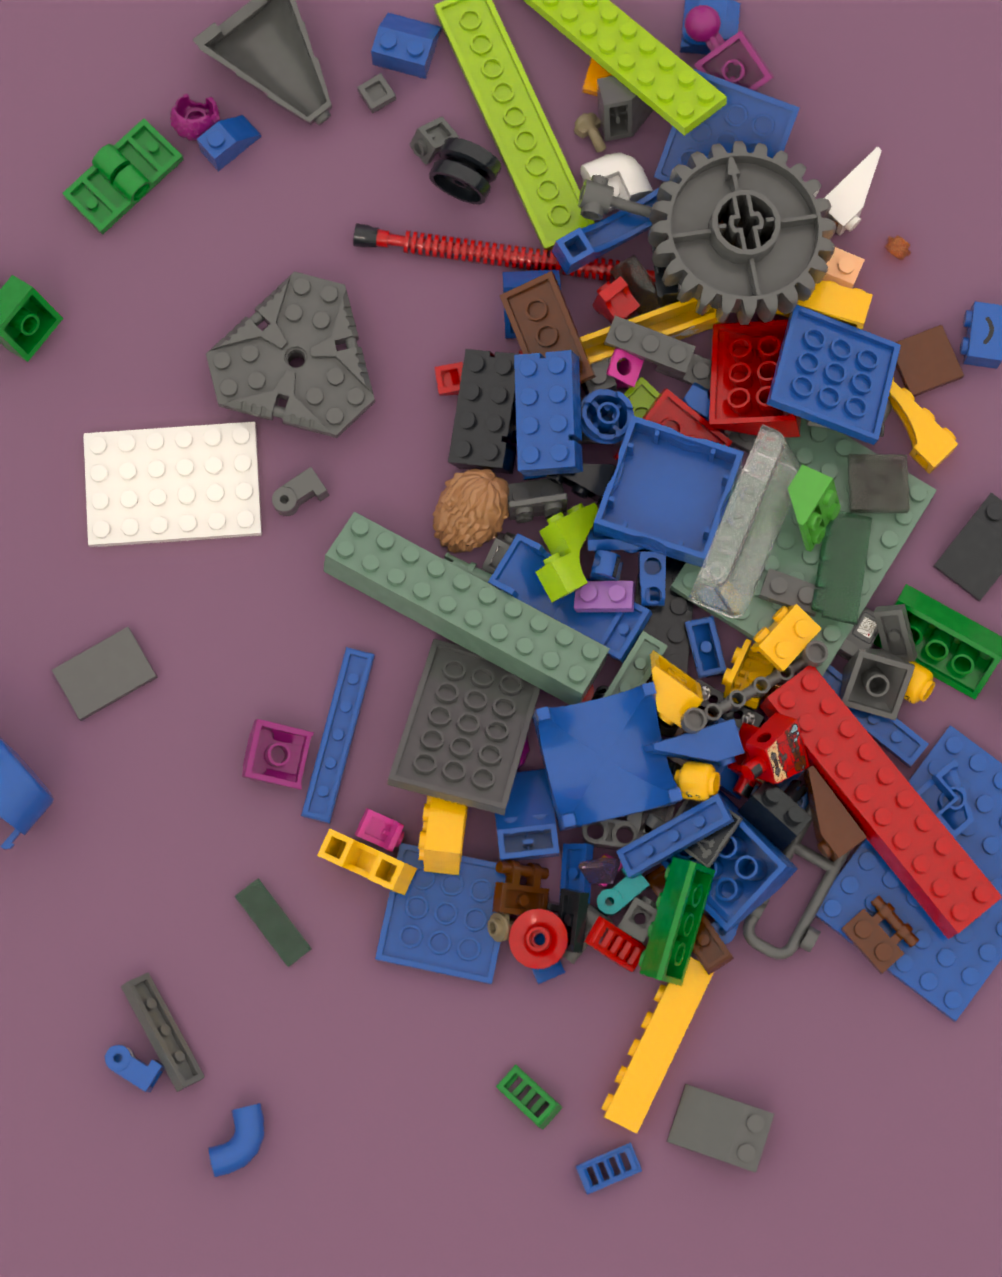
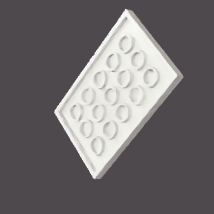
[83,422,262,547]

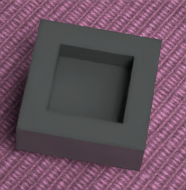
[357,73,396,114]

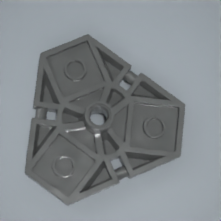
[206,271,375,438]

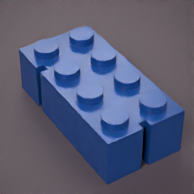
[514,350,583,476]

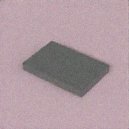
[52,627,158,721]

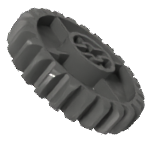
[648,141,836,325]

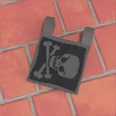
[645,799,743,868]

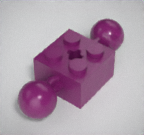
[685,5,774,92]

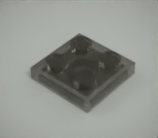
[847,454,910,513]

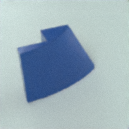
[916,759,975,838]

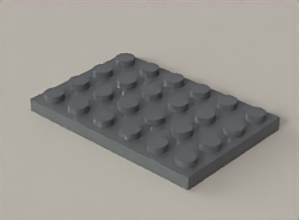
[387,639,541,815]

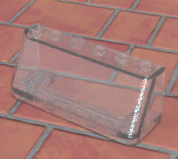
[688,424,801,618]

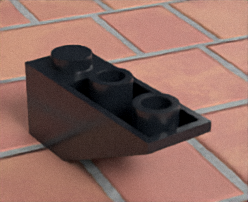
[546,464,616,507]

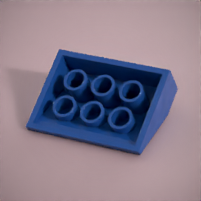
[661,789,798,932]

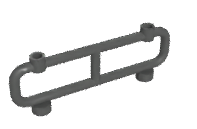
[743,803,851,960]

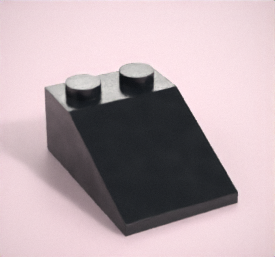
[933,493,1002,602]

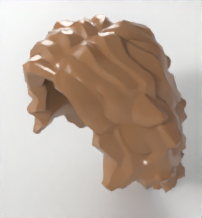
[432,469,509,553]

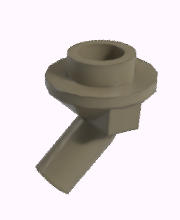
[574,112,606,152]
[487,912,516,942]

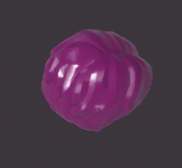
[170,94,220,141]

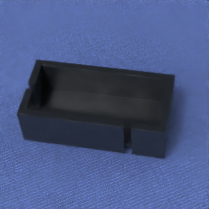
[448,349,520,474]

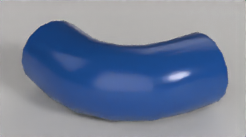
[208,1103,265,1177]

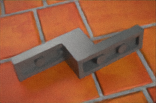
[604,315,712,392]

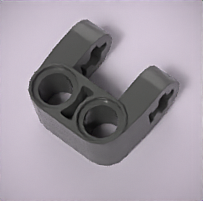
[582,812,643,850]

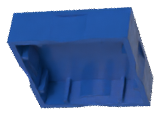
[594,415,744,569]

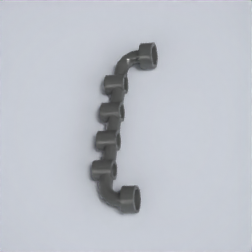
[680,641,828,734]

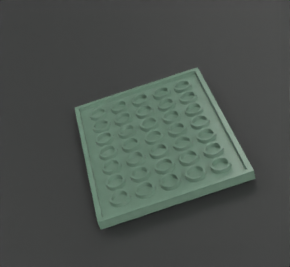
[670,418,937,676]

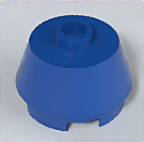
[581,389,634,444]

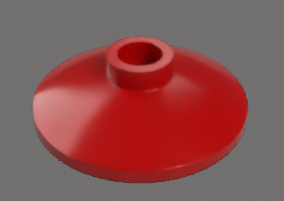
[509,909,568,969]

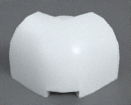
[580,152,653,212]

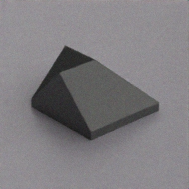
[840,649,915,721]

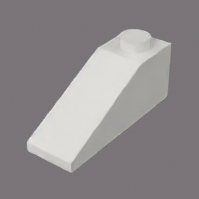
[825,146,882,236]

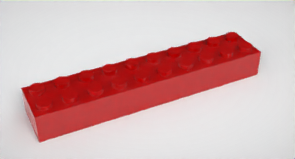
[759,665,1002,939]

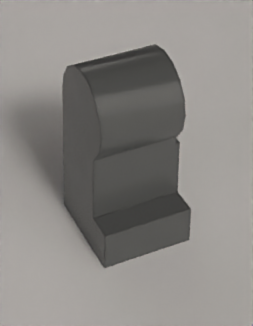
[272,467,329,516]

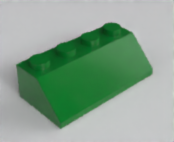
[873,584,1002,699]
[639,857,716,986]

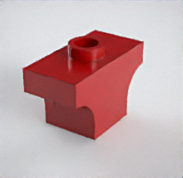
[592,276,640,324]

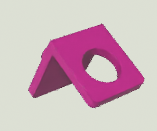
[606,348,644,389]

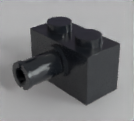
[737,779,812,851]

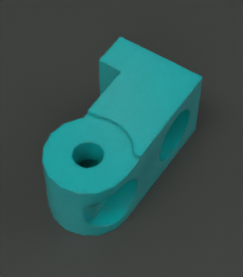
[597,868,650,916]

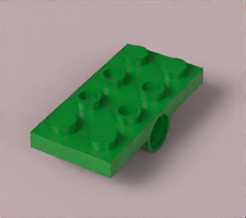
[62,118,184,235]

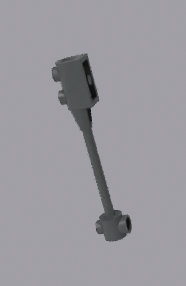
[578,175,765,246]

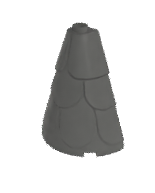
[192,0,332,125]

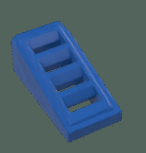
[575,1142,642,1195]

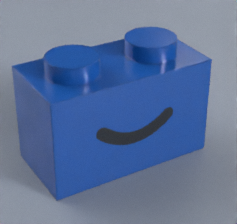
[960,301,1002,369]

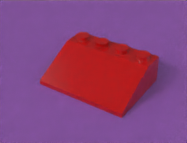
[709,320,801,438]

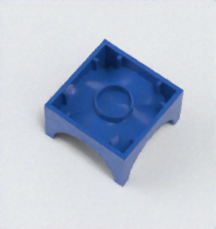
[532,682,683,832]

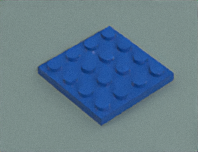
[654,68,800,182]
[766,305,901,445]
[375,843,507,984]

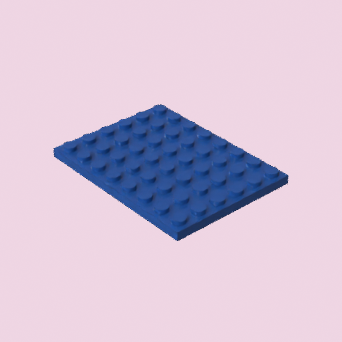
[816,725,1002,1022]

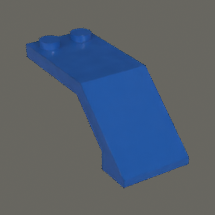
[488,533,652,663]

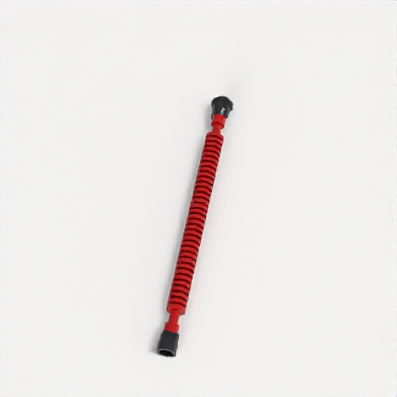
[353,223,656,286]

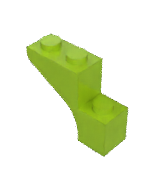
[536,502,598,602]

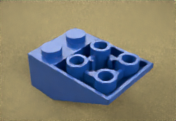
[495,769,560,862]

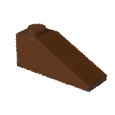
[803,765,867,862]

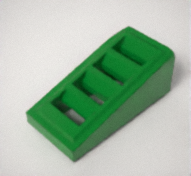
[496,1064,562,1129]

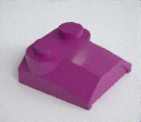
[242,719,314,790]

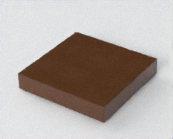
[895,324,964,397]

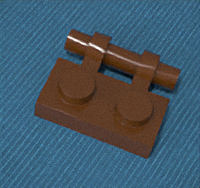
[492,859,549,915]
[841,895,919,974]

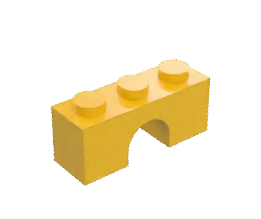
[317,828,417,896]

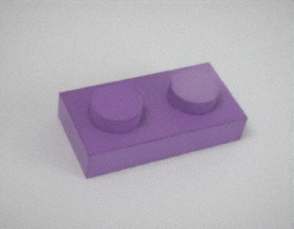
[574,581,635,612]

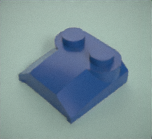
[680,0,740,55]

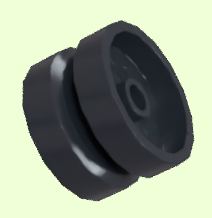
[429,137,501,204]

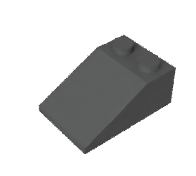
[667,1084,774,1173]

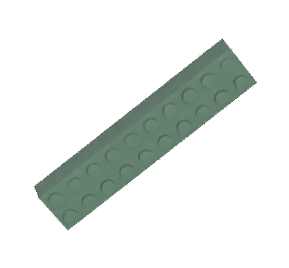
[323,512,610,705]

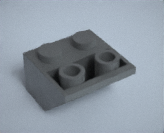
[597,76,653,141]

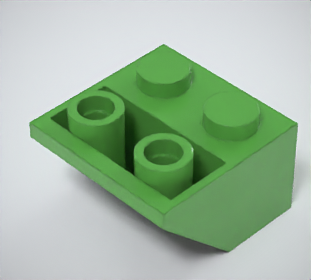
[788,464,841,552]

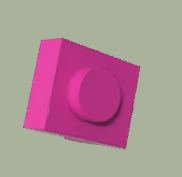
[354,808,404,852]

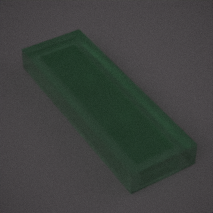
[235,878,312,967]

